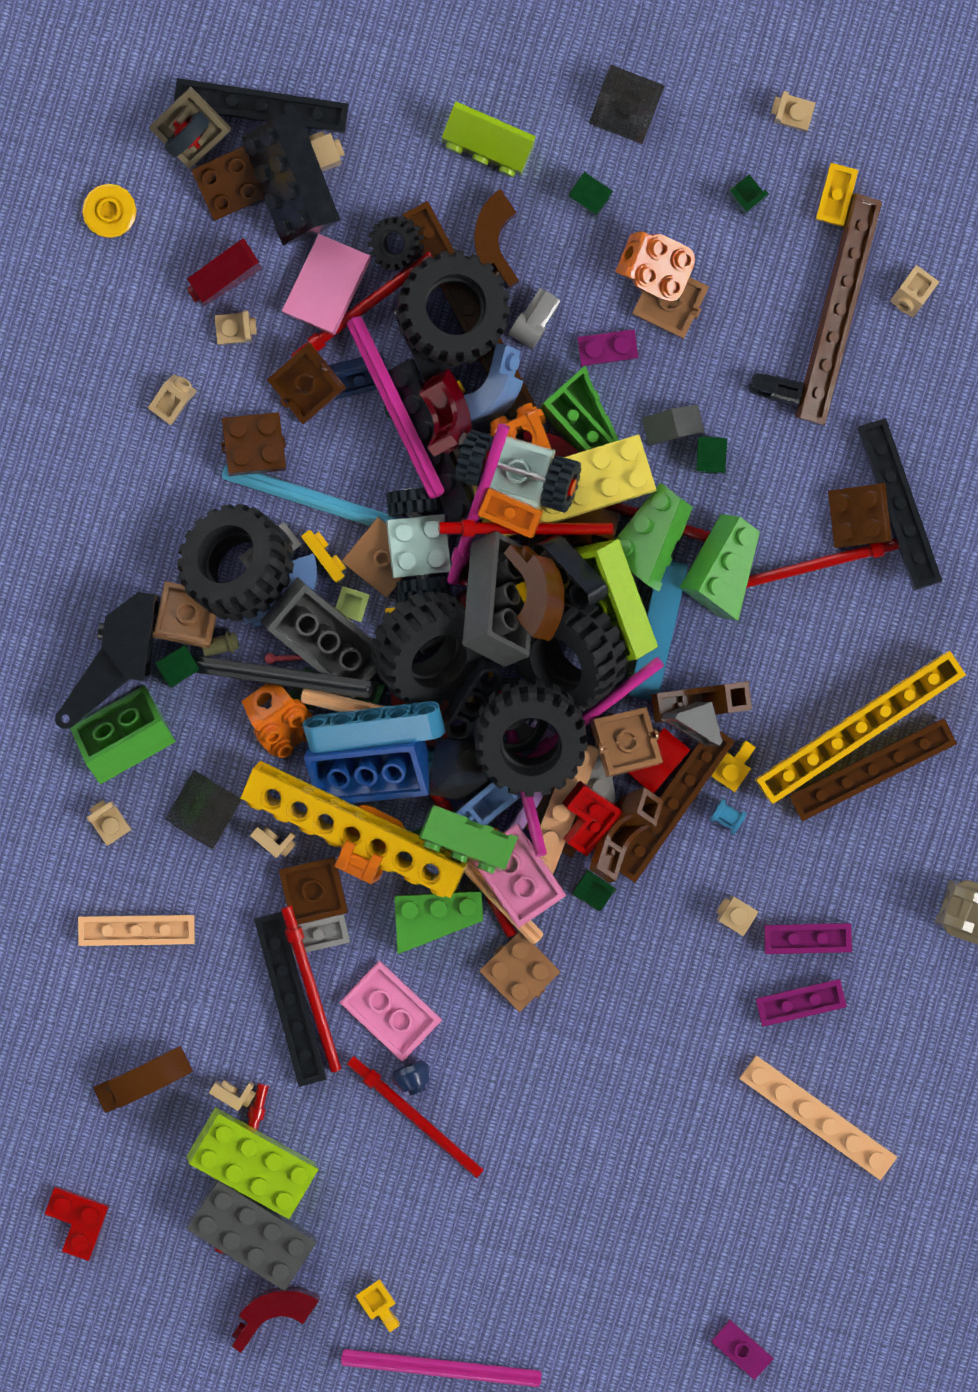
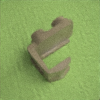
[934,879,978,945]

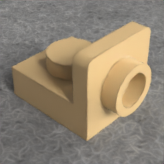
[771,91,816,132]
[890,265,939,317]
[215,311,257,345]
[148,374,197,425]
[87,800,132,846]
[250,826,296,858]
[209,1080,256,1111]

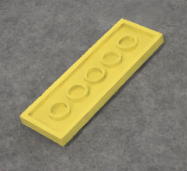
[472,434,657,537]

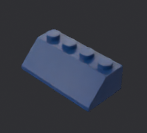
[304,741,429,803]

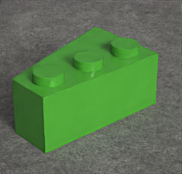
[539,366,619,453]
[616,482,693,592]
[679,514,760,621]
[418,805,518,874]
[395,890,483,954]

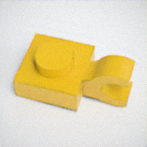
[711,740,756,792]
[356,1279,400,1332]

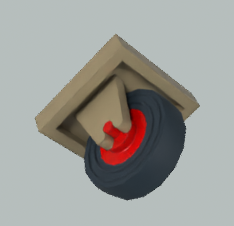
[149,86,231,169]

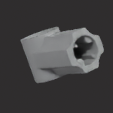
[508,288,561,350]

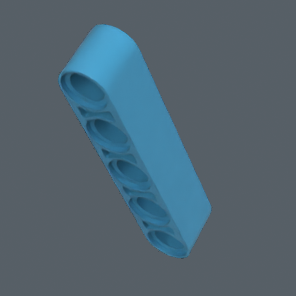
[629,560,688,701]
[303,701,446,753]

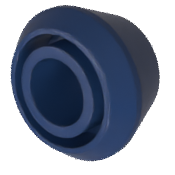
[391,1060,429,1096]

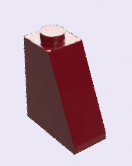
[186,238,262,306]

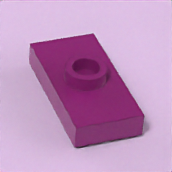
[711,1319,774,1380]

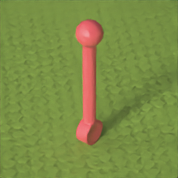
[264,653,304,665]

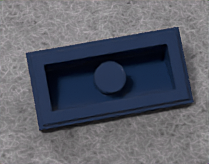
[329,352,386,400]

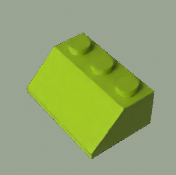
[442,101,536,178]

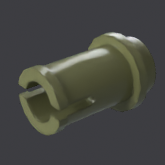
[202,631,240,657]

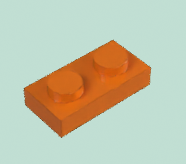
[478,488,544,538]

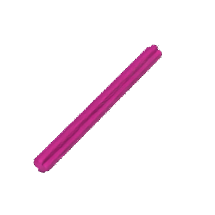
[347,316,445,499]
[341,1349,542,1387]

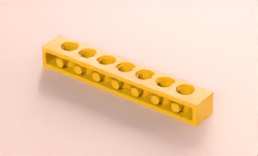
[754,651,966,804]
[240,761,469,898]

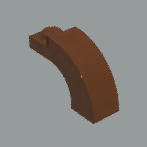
[474,189,519,290]
[504,544,565,641]
[651,681,752,723]
[589,787,664,883]
[93,1045,193,1113]

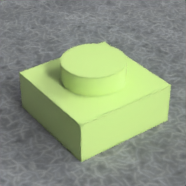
[335,586,370,622]

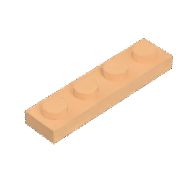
[78,915,195,946]

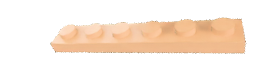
[540,744,599,874]
[739,1055,897,1181]

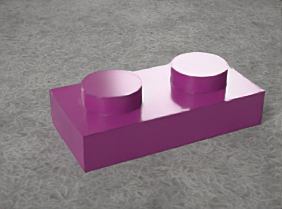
[577,329,639,367]

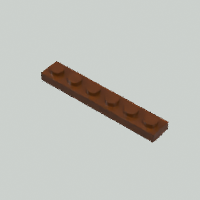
[788,718,957,822]
[619,731,735,883]

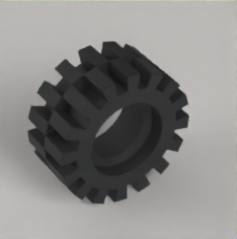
[367,216,424,270]

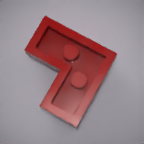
[562,781,623,856]
[45,1186,110,1261]

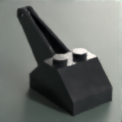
[55,592,160,729]

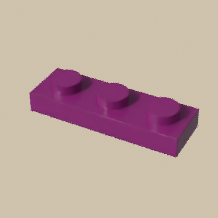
[764,923,852,954]
[755,978,847,1027]

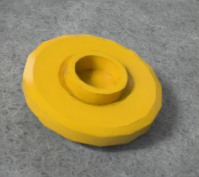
[82,184,137,238]

